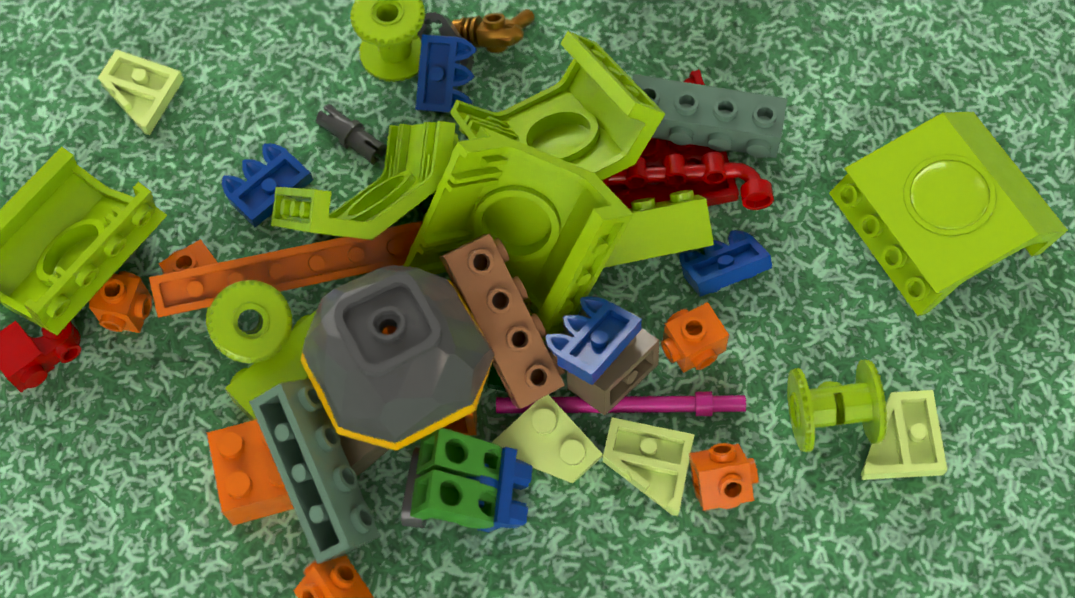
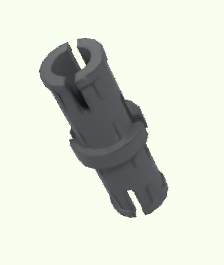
[316,104,387,165]

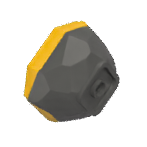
[300,265,495,451]

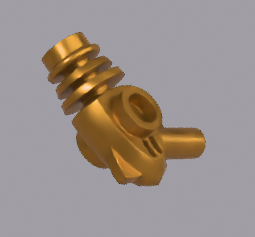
[452,9,534,53]

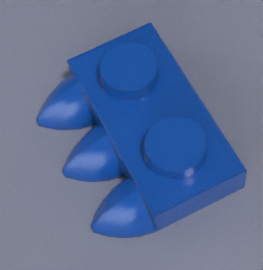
[415,34,477,113]
[222,143,313,227]
[680,230,772,297]
[545,297,642,385]

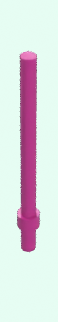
[496,391,746,416]

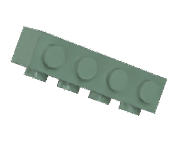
[632,74,787,158]
[250,379,380,564]

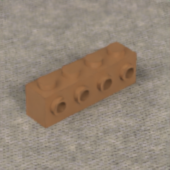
[440,233,565,409]

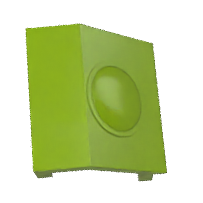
[450,31,665,180]
[829,112,1068,316]
[271,121,458,240]
[404,126,633,341]
[0,147,168,335]

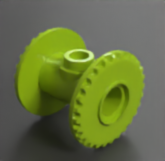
[350,0,425,82]
[206,280,293,363]
[787,359,887,452]

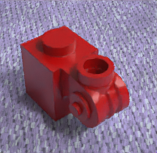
[0,320,81,392]

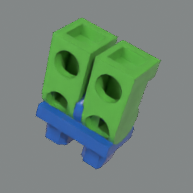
[410,428,533,533]

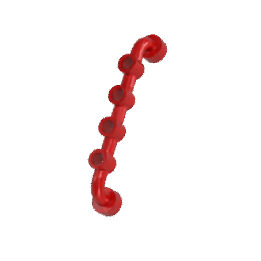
[602,152,774,210]

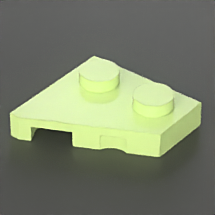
[98,49,184,135]
[861,390,948,480]
[491,394,603,483]
[603,417,695,516]

